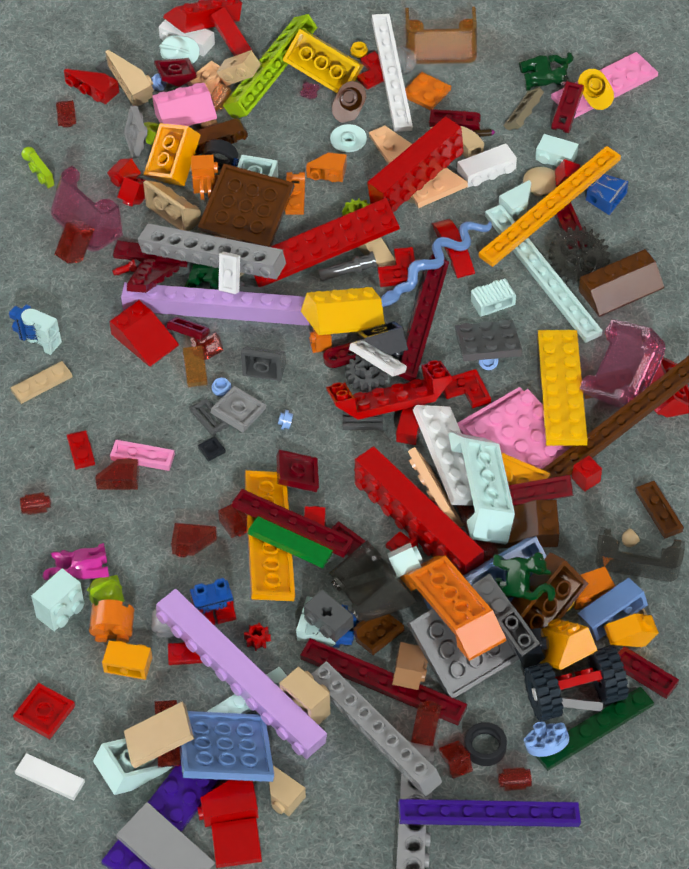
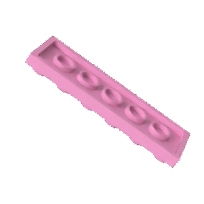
[551,52,658,118]

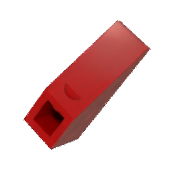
[64,69,119,105]

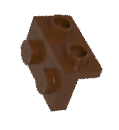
[353,604,405,655]

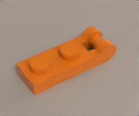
[285,172,305,215]

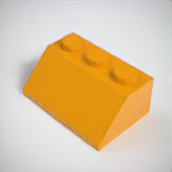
[143,123,201,186]
[540,618,598,670]

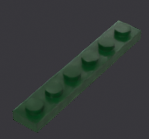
[536,686,654,771]

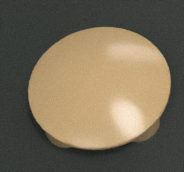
[523,167,557,196]

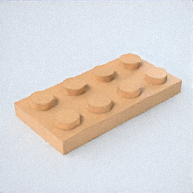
[408,447,464,527]

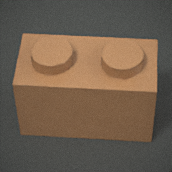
[392,642,428,690]

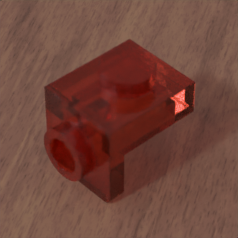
[56,100,76,127]
[190,332,224,360]

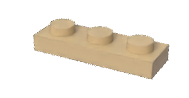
[11,361,73,404]

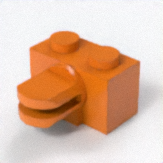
[191,155,219,200]

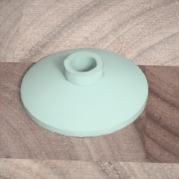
[330,124,367,152]

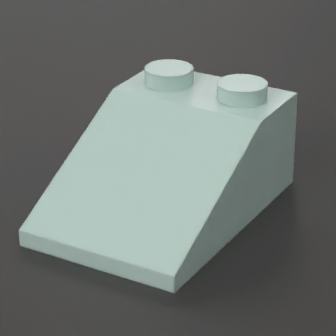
[93,738,178,795]

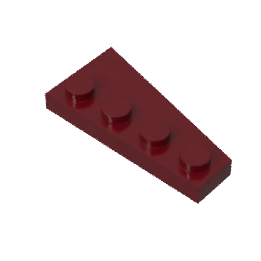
[127,259,180,293]

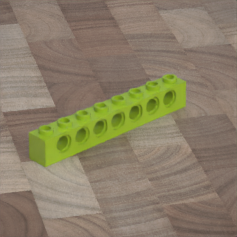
[223,14,318,119]

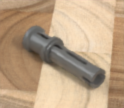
[319,251,378,281]

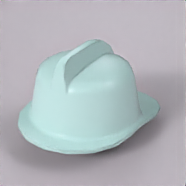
[159,35,200,64]

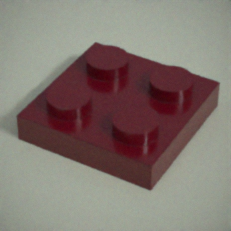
[276,450,319,492]

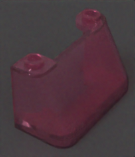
[51,166,123,252]
[579,319,665,409]

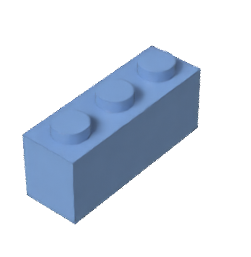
[577,578,648,641]

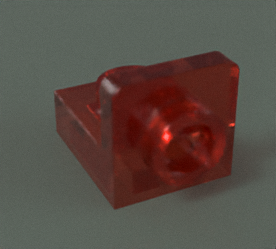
[439,740,473,779]

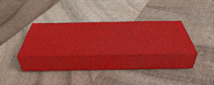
[209,7,253,56]

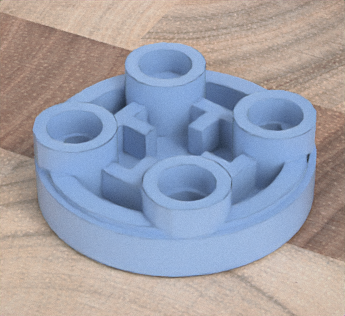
[524,721,569,757]

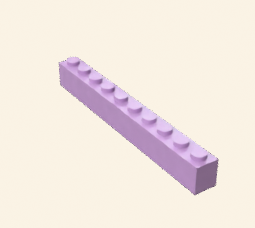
[121,282,311,326]
[156,589,327,760]

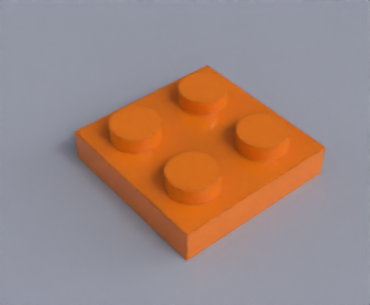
[405,72,451,110]

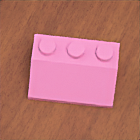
[152,83,217,126]

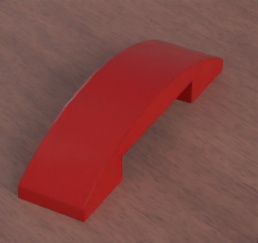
[432,219,475,278]

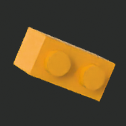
[102,640,152,680]

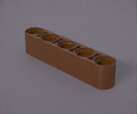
[194,118,248,156]

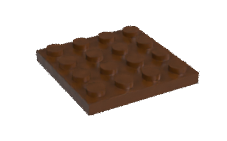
[198,164,295,247]

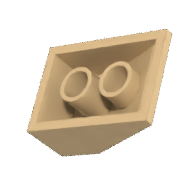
[105,50,154,106]

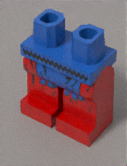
[190,578,237,625]

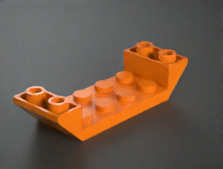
[400,556,506,661]

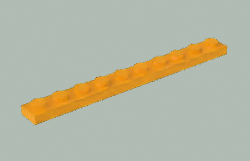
[479,146,621,267]

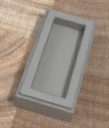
[562,697,603,711]

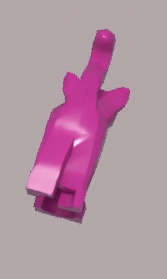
[43,543,109,580]

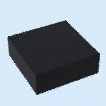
[198,436,226,462]

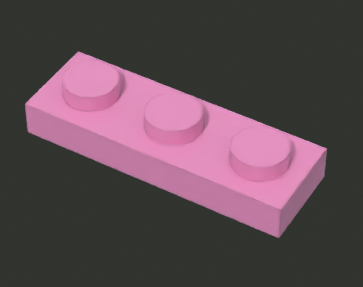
[110,440,175,471]

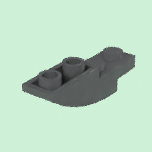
[472,573,540,656]

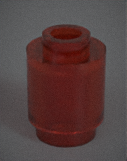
[20,492,51,515]
[498,767,532,791]

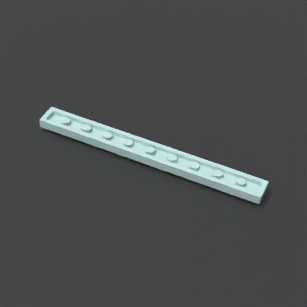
[485,204,603,343]

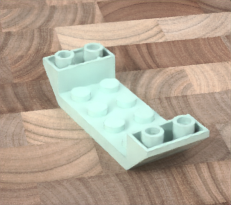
[448,432,515,544]

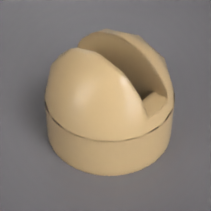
[622,528,640,547]

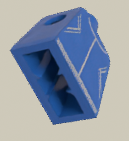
[585,174,628,215]

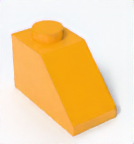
[604,614,659,647]

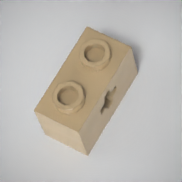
[217,50,261,86]

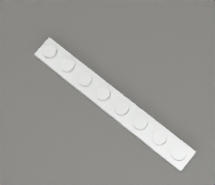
[371,14,413,132]

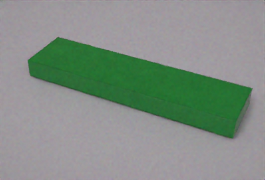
[248,516,333,568]

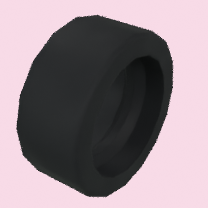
[202,140,238,172]
[465,722,507,766]

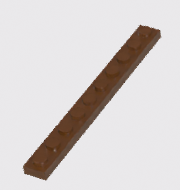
[542,356,689,478]

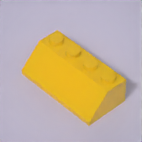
[282,29,364,93]
[300,287,385,335]

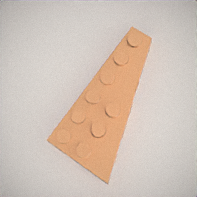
[369,126,468,208]

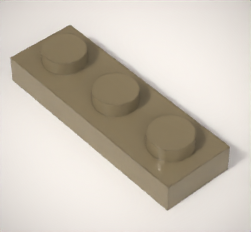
[503,87,544,130]

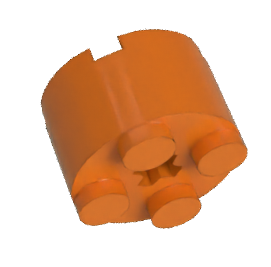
[89,600,135,643]

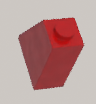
[197,780,259,827]

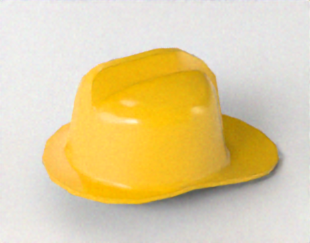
[578,69,614,110]

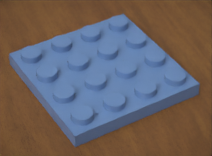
[180,711,274,782]

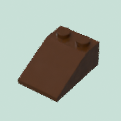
[495,500,560,548]

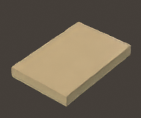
[124,701,194,768]

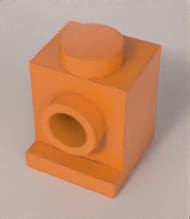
[309,328,332,353]

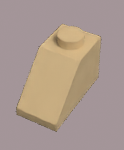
[269,765,306,816]

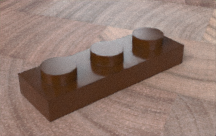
[635,481,684,539]

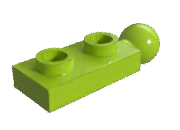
[21,147,54,188]

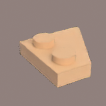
[187,61,222,101]

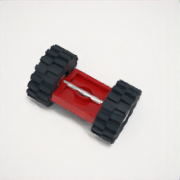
[524,645,629,722]

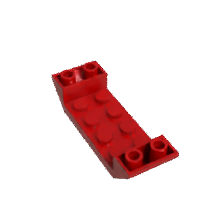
[326,360,452,420]

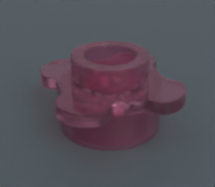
[300,82,320,99]

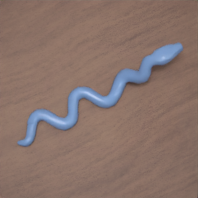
[381,221,492,307]

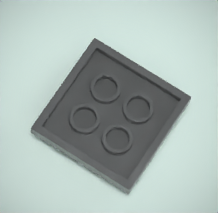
[455,320,522,362]

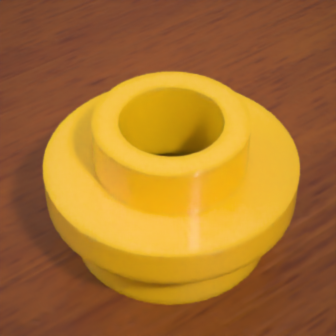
[350,42,368,58]

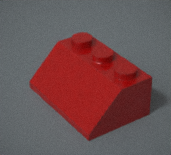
[638,353,689,418]

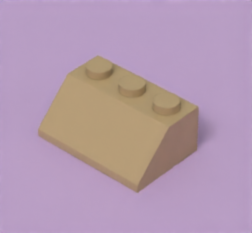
[143,180,201,231]

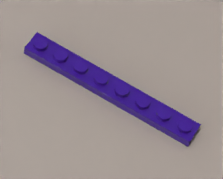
[398,799,581,827]

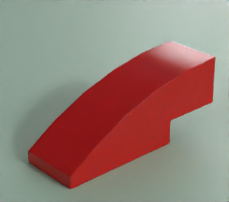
[396,404,426,445]

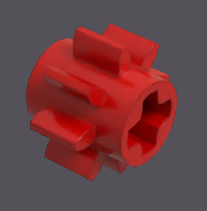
[244,623,271,651]

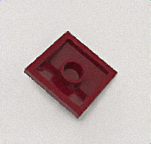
[154,58,197,87]

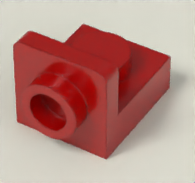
[386,531,419,552]

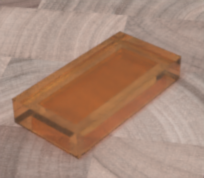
[183,346,208,388]

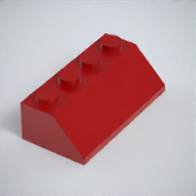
[163,0,242,33]

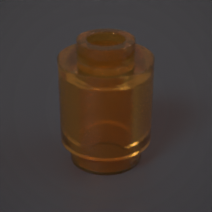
[211,84,232,112]

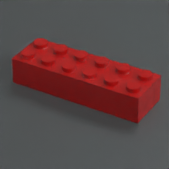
[367,116,464,212]

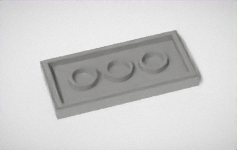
[115,802,215,869]

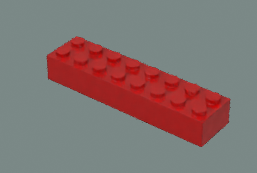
[354,446,484,575]

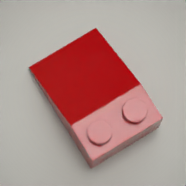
[109,300,179,367]

